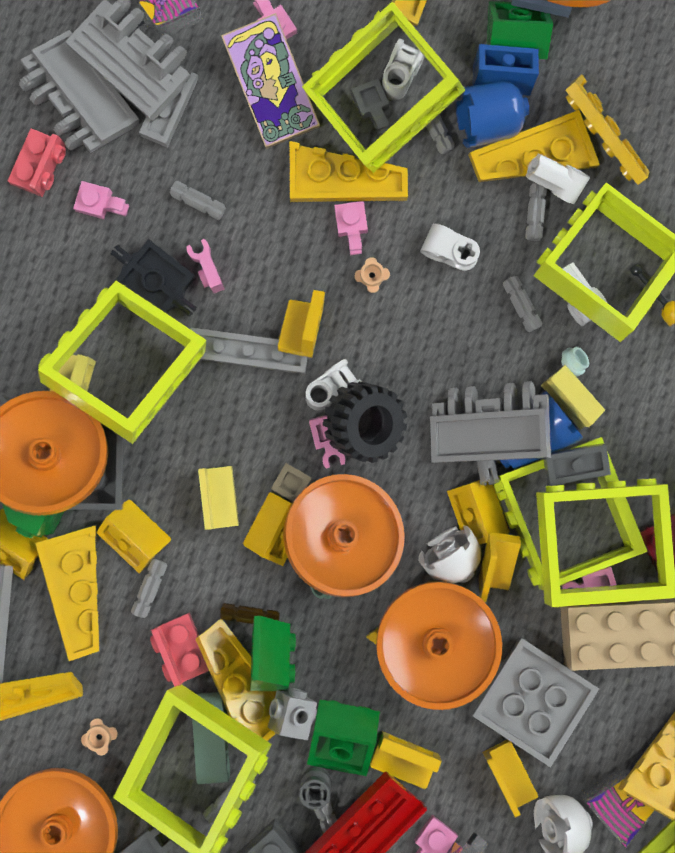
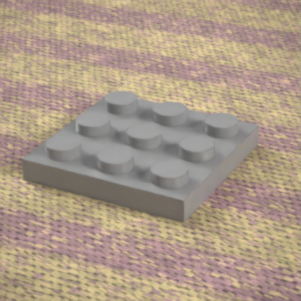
[471,637,599,768]

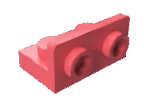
[8,128,66,197]
[150,613,209,687]

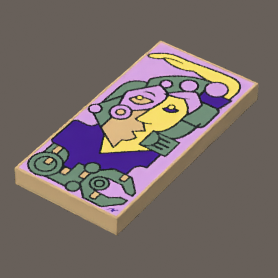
[221,13,320,149]

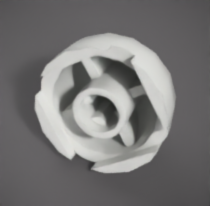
[418,525,481,584]
[534,795,593,853]

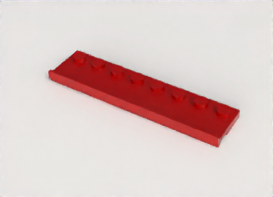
[305,771,427,853]

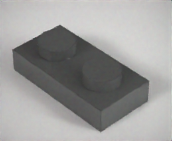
[543,443,611,486]

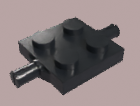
[111,239,197,317]

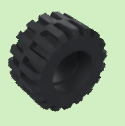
[323,381,407,463]

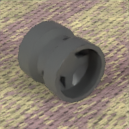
[299,767,331,810]

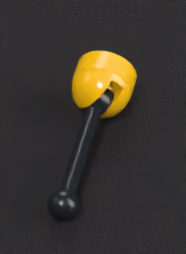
[630,264,675,327]

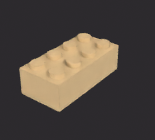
[560,599,675,671]

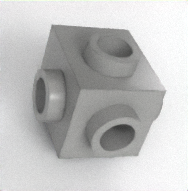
[268,687,317,740]

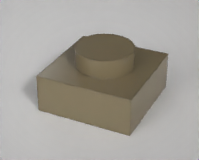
[271,463,312,502]

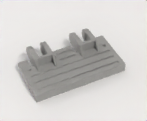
[65,0,191,122]
[19,30,139,153]
[430,381,551,463]

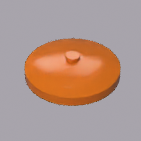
[0,391,108,515]
[283,474,405,597]
[376,581,502,710]
[0,768,118,853]

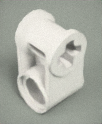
[382,38,425,101]
[420,224,480,271]
[306,359,362,410]

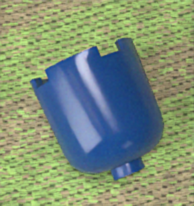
[455,81,529,148]

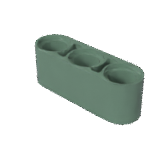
[192,692,230,784]

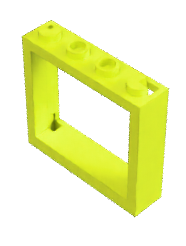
[302,2,465,173]
[533,183,675,342]
[38,281,207,444]
[494,437,648,591]
[536,478,675,607]
[113,684,272,853]

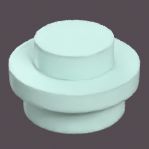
[561,347,589,376]

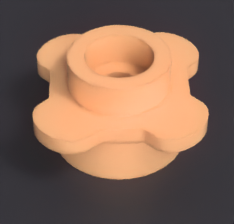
[355,258,390,293]
[81,718,118,755]

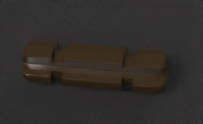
[220,603,280,624]

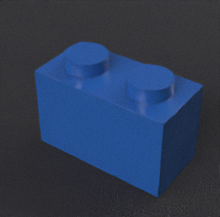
[472,44,539,96]

